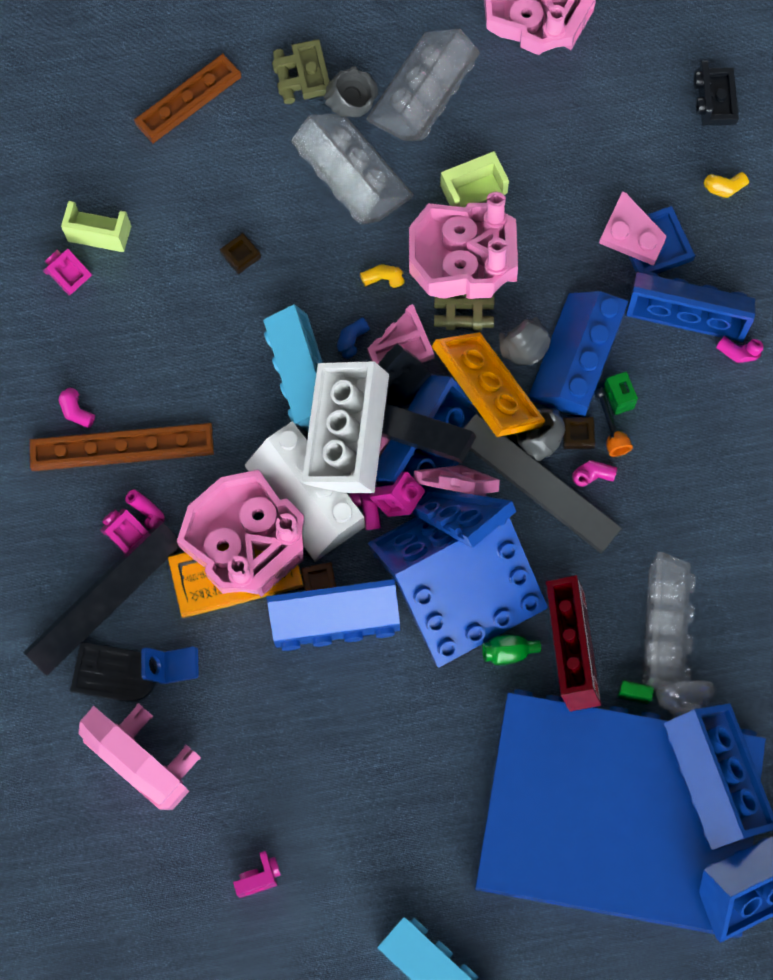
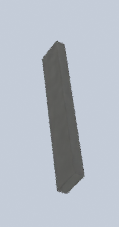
[464,414,622,554]

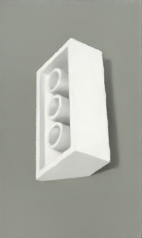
[302,361,389,493]
[245,421,365,562]

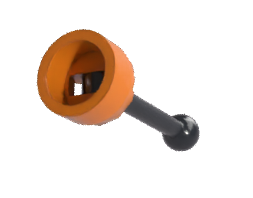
[594,387,633,457]

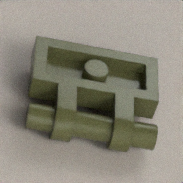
[272,39,330,104]
[434,294,494,331]

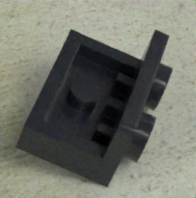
[694,61,739,126]
[378,343,431,408]

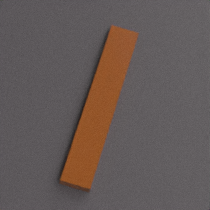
[29,423,214,471]

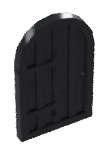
[70,642,157,702]

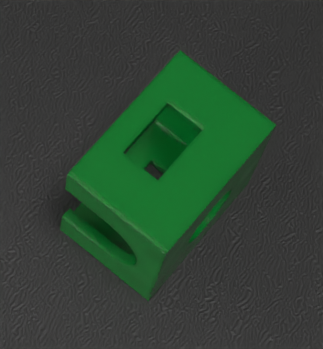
[604,371,638,415]

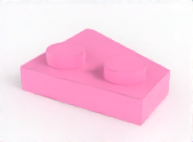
[599,191,667,266]
[367,304,435,364]
[414,465,500,497]

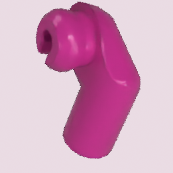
[716,336,764,363]
[58,388,95,428]
[572,460,618,487]
[125,490,165,529]
[349,493,381,530]

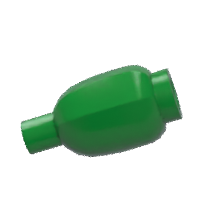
[482,635,541,666]

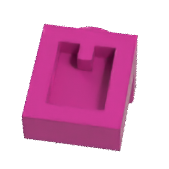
[43,249,92,296]
[369,472,425,517]
[100,509,148,554]
[233,851,281,898]

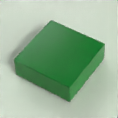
[617,680,654,705]

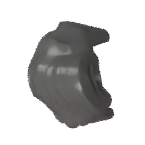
[324,66,378,118]
[499,317,551,365]
[515,407,565,461]

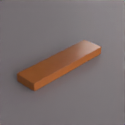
[134,53,241,143]

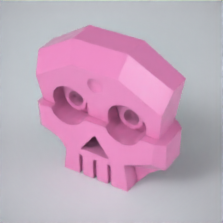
[484,0,596,55]
[409,192,518,299]
[177,470,305,597]
[78,703,201,810]

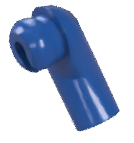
[337,317,370,359]

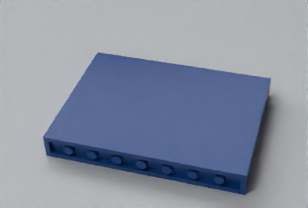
[475,689,766,938]

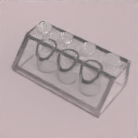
[366,28,480,141]
[291,114,414,224]
[642,552,696,694]

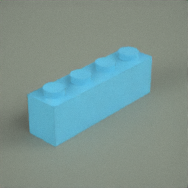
[263,304,323,432]
[377,917,479,980]

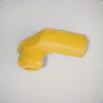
[704,172,749,198]
[360,264,405,288]

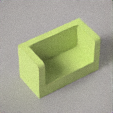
[440,151,509,207]
[61,201,131,252]

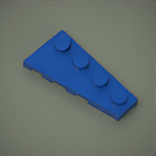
[413,488,516,548]

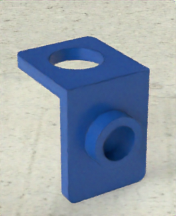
[141,646,199,684]

